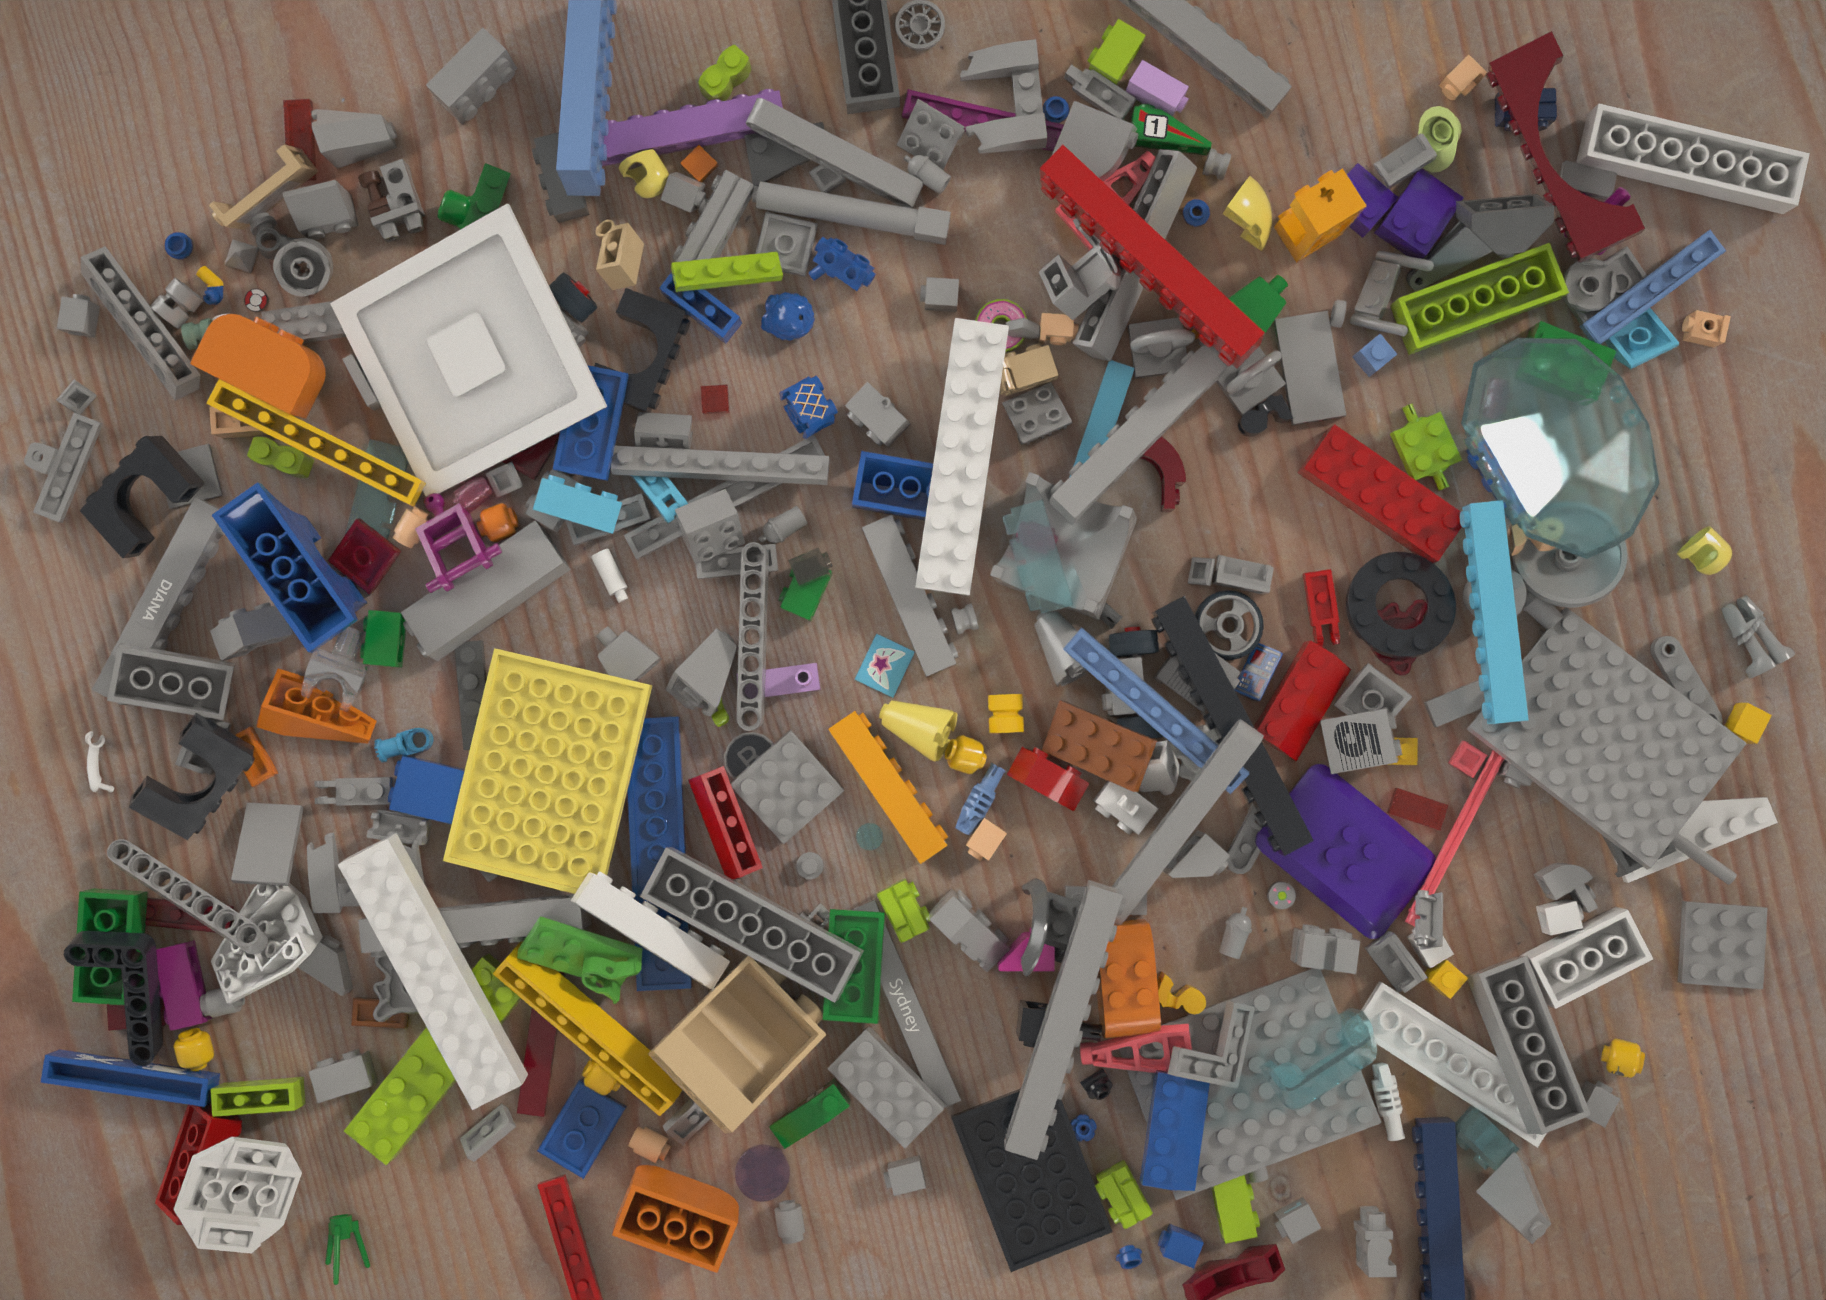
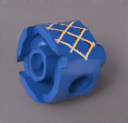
[779,376,838,439]

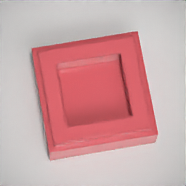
[1448,741,1488,778]

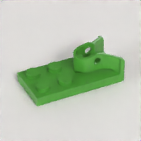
[517,916,642,1004]

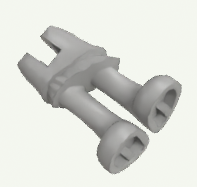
[1722,595,1795,679]

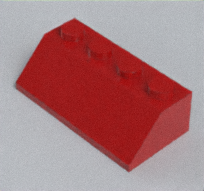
[1254,640,1351,761]
[155,1104,242,1225]

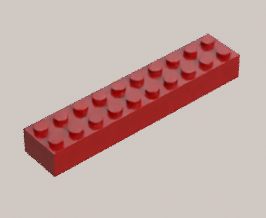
[1040,145,1265,369]

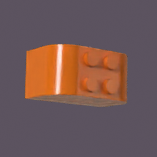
[190,314,326,419]
[1097,919,1161,1038]
[612,1165,739,1273]

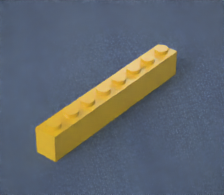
[206,379,426,507]
[493,941,682,1116]

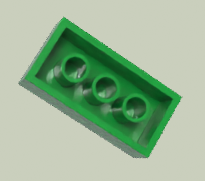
[72,888,148,1005]

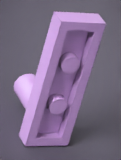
[736,663,820,699]

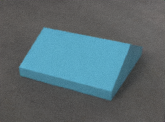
[1605,308,1679,369]

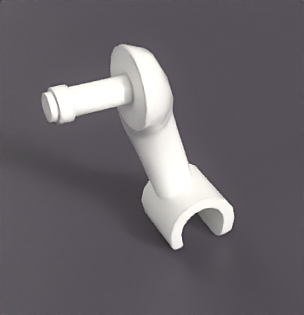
[85,731,114,793]

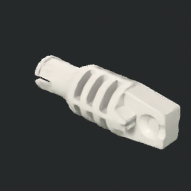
[1371,1062,1405,1141]

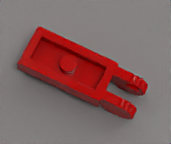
[1303,569,1340,647]

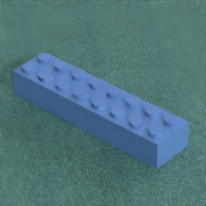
[556,0,617,196]

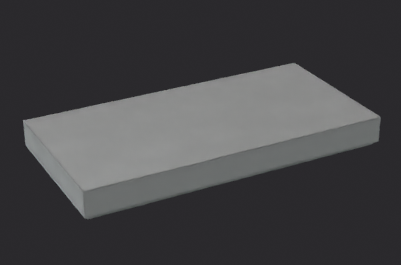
[1273,311,1346,426]

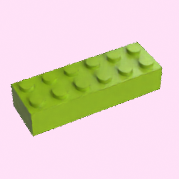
[1390,243,1569,355]

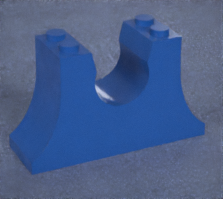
[212,482,367,653]

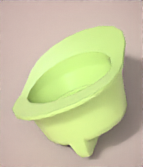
[1418,106,1462,173]

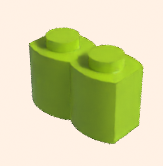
[698,45,751,101]
[247,437,314,478]

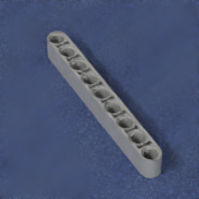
[1112,719,1264,925]

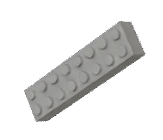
[261,301,346,343]

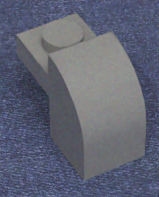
[1533,863,1598,913]

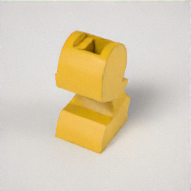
[1157,971,1206,1015]

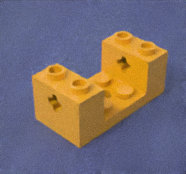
[1274,168,1366,263]

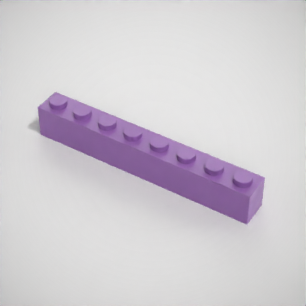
[602,89,783,166]

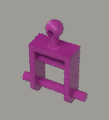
[415,493,503,593]

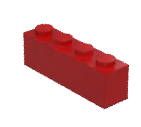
[688,766,763,879]

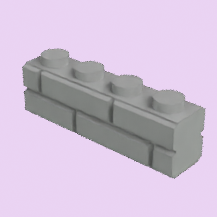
[673,170,754,262]

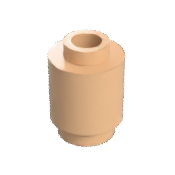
[393,506,429,548]
[628,1126,671,1163]

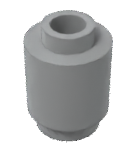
[200,988,245,1017]
[774,1200,805,1244]

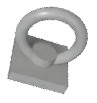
[1127,318,1195,379]
[1216,347,1286,416]

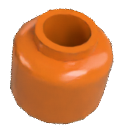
[477,503,520,542]

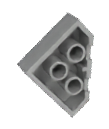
[929,889,1010,972]

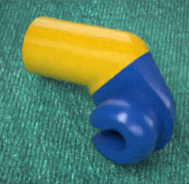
[196,266,223,305]

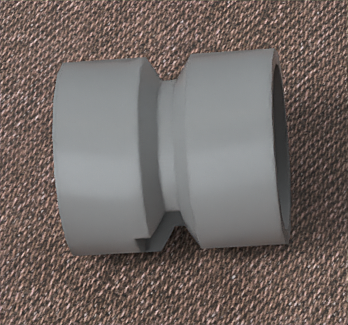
[150,277,204,329]

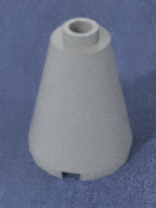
[1034,609,1086,687]

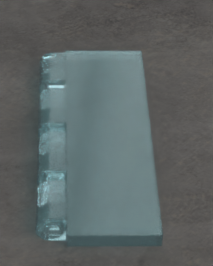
[345,439,408,540]
[1002,499,1073,614]

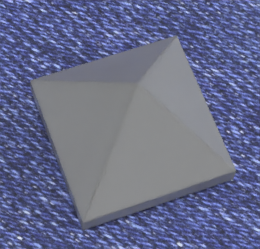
[224,240,259,273]
[56,380,97,414]
[1188,557,1215,586]

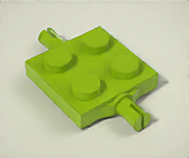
[1390,403,1462,491]

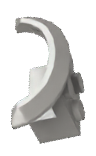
[1039,219,1121,320]

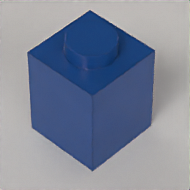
[1158,1223,1204,1269]

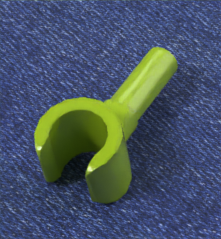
[711,696,730,727]

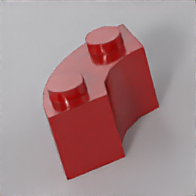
[1007,747,1089,811]

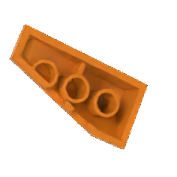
[256,668,377,744]

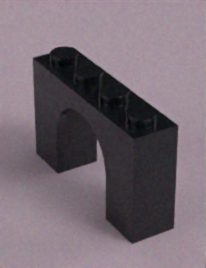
[594,288,691,413]
[80,436,205,559]
[129,713,255,840]

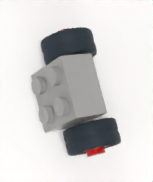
[549,272,597,348]
[1100,626,1164,738]

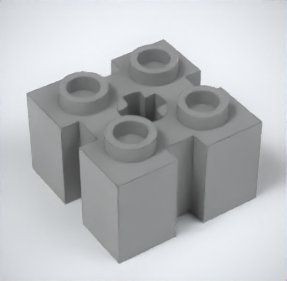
[1290,924,1360,974]

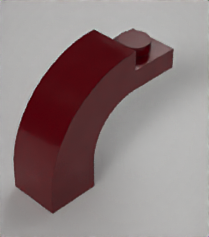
[1139,436,1186,512]

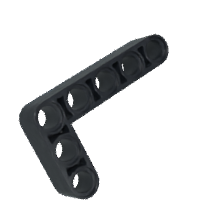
[63,931,163,1066]

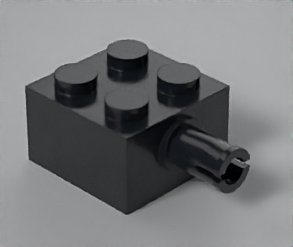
[1016,1000,1102,1048]

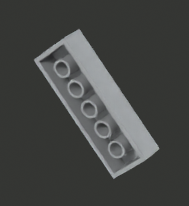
[1465,956,1591,1135]

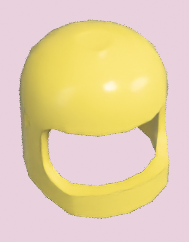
[619,149,669,198]
[1677,526,1732,575]

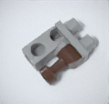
[358,159,425,242]

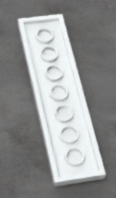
[1351,981,1547,1148]

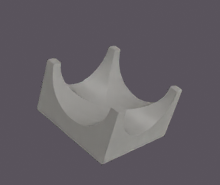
[990,472,1137,620]

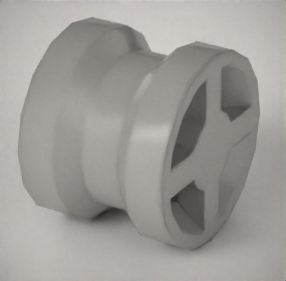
[1202,148,1231,180]
[951,603,979,635]

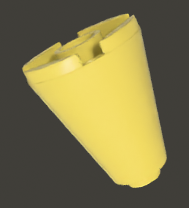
[879,700,957,762]

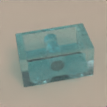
[1455,1106,1519,1171]

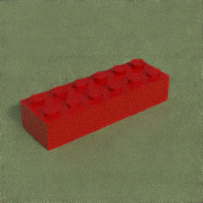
[1297,424,1462,563]

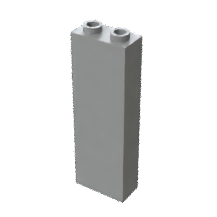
[401,520,571,661]

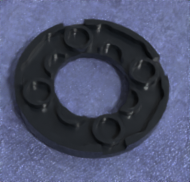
[1346,552,1456,659]

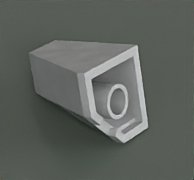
[312,109,398,169]
[666,628,737,717]
[1476,1152,1551,1244]

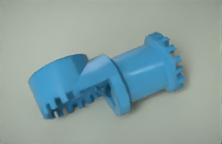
[374,728,434,763]

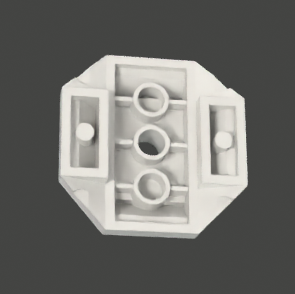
[174,1137,302,1253]

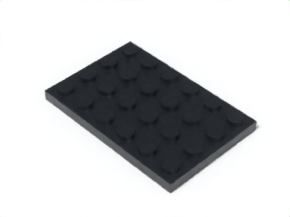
[951,1088,1113,1272]

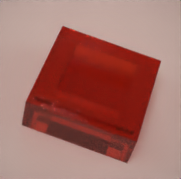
[701,384,730,414]

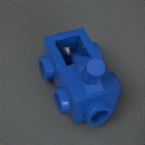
[809,237,876,291]

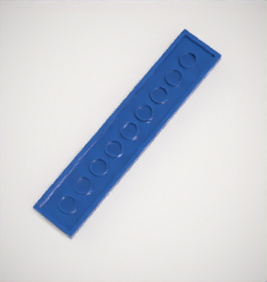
[628,716,692,991]

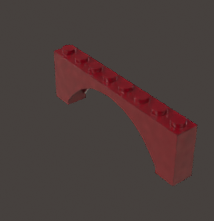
[1486,31,1645,262]

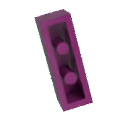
[156,940,212,1031]

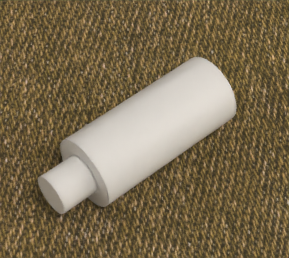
[591,549,628,603]

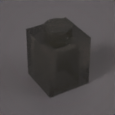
[788,547,833,587]

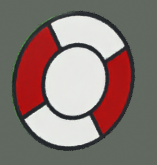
[244,289,268,312]

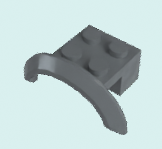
[1021,878,1081,977]

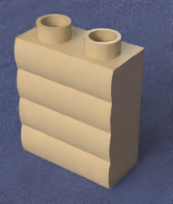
[648,956,827,1134]

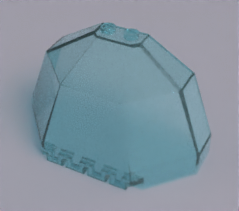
[1461,338,1660,559]

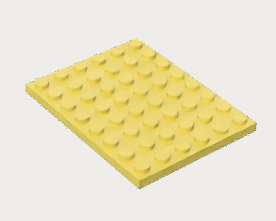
[443,648,652,894]

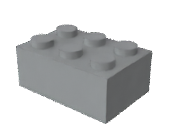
[426,27,517,124]

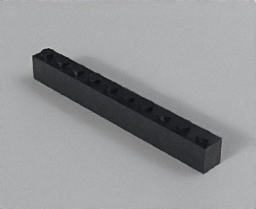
[1151,596,1314,856]

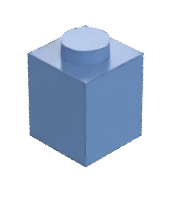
[1352,334,1397,377]

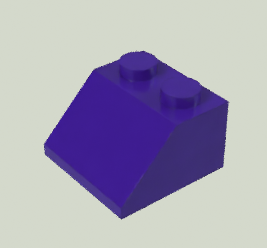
[1347,163,1398,238]

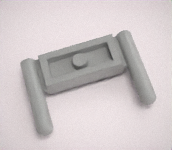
[1350,250,1434,336]

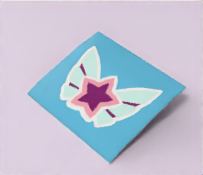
[854,634,915,698]

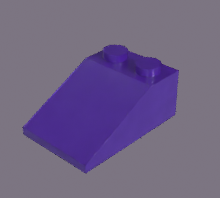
[1374,169,1464,259]

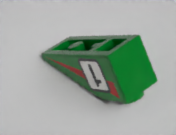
[1131,104,1212,156]
[769,1078,851,1149]

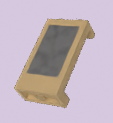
[209,144,319,230]

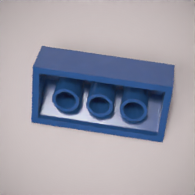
[852,451,933,521]
[1140,1071,1210,1191]

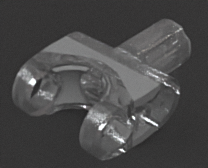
[301,627,369,712]

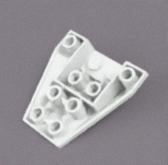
[211,883,323,1004]

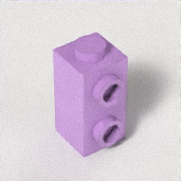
[1126,60,1189,117]

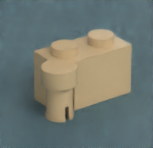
[999,343,1058,396]

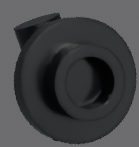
[1080,1068,1113,1100]

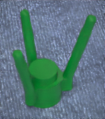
[325,1214,370,1285]

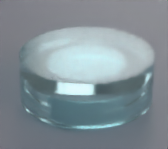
[856,823,883,850]

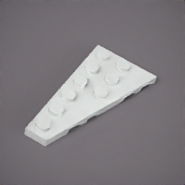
[1614,797,1778,883]

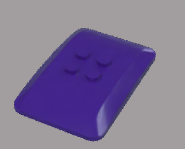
[1255,764,1436,939]

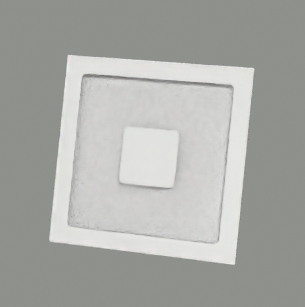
[330,204,607,497]

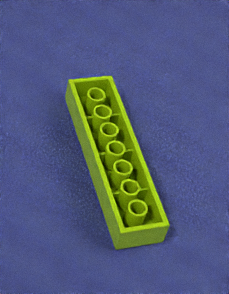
[344,954,521,1166]

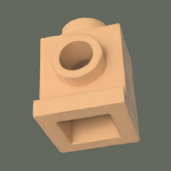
[1439,55,1487,100]
[1682,310,1731,348]
[1038,313,1078,345]

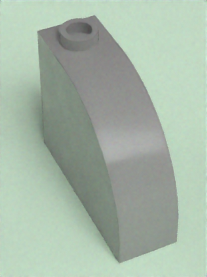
[1052,101,1138,181]

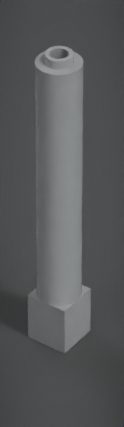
[752,181,951,245]

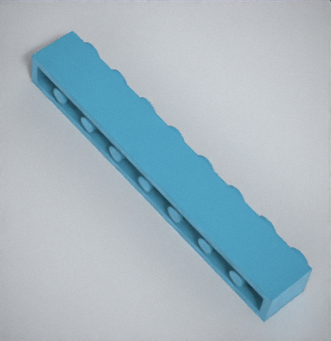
[1460,500,1529,724]

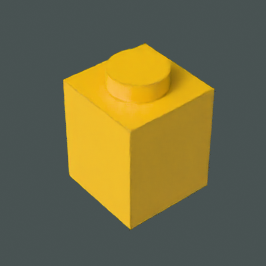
[1724,703,1772,744]
[1424,959,1468,999]

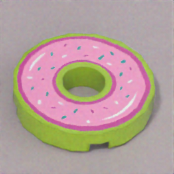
[975,299,1027,352]

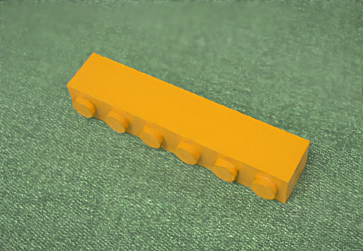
[828,711,948,864]

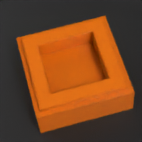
[680,145,719,183]

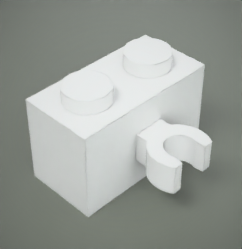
[1093,781,1158,835]

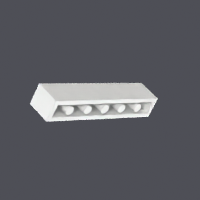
[571,871,730,990]

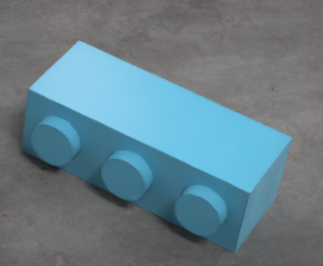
[533,475,622,534]

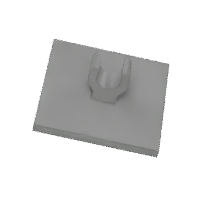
[166,444,223,509]

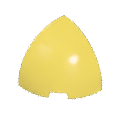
[1223,176,1272,251]

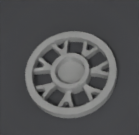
[895,0,945,50]

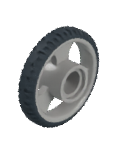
[1195,590,1264,660]

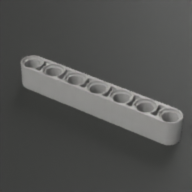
[746,98,923,208]
[737,542,769,731]
[107,839,268,954]

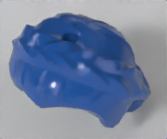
[761,292,815,341]

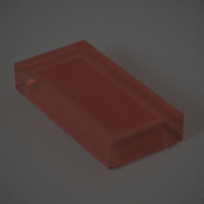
[1387,788,1449,831]

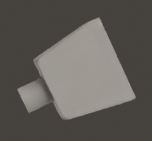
[596,626,662,682]

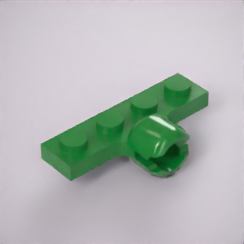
[437,163,511,230]

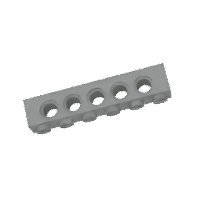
[80,246,201,401]

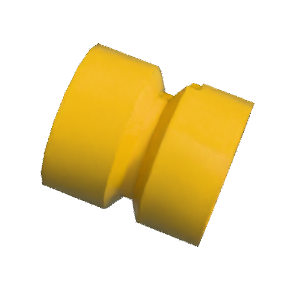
[988,694,1024,733]

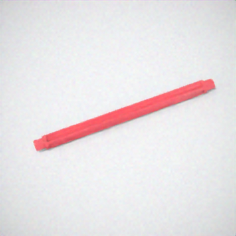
[1405,750,1504,927]

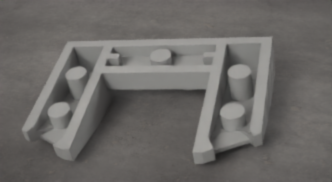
[960,39,1047,154]
[307,832,424,913]

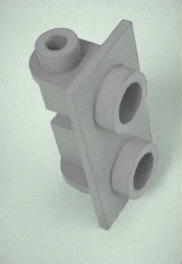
[1414,890,1443,950]

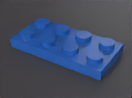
[553,365,629,481]

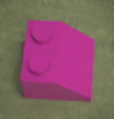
[997,927,1055,971]

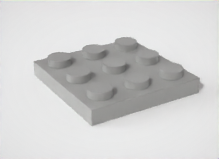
[730,729,845,844]
[1678,901,1768,989]

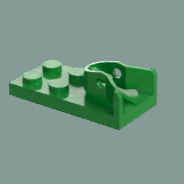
[823,909,885,1024]

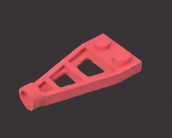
[1055,151,1156,250]
[1080,1024,1192,1073]

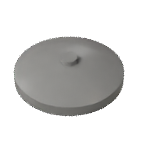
[1513,503,1627,608]

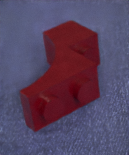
[1182,1244,1285,1300]

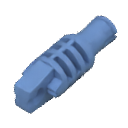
[955,763,1006,836]

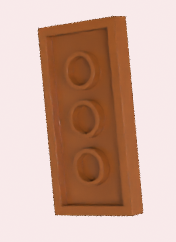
[1042,700,1157,792]

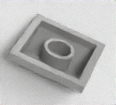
[1334,663,1412,716]

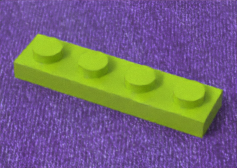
[671,252,783,292]

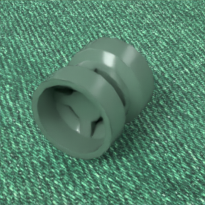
[181,318,212,350]

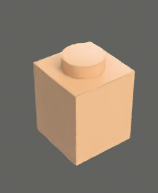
[965,818,1007,861]

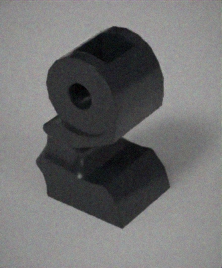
[1237,394,1293,437]

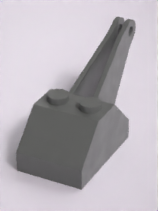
[1406,194,1554,291]

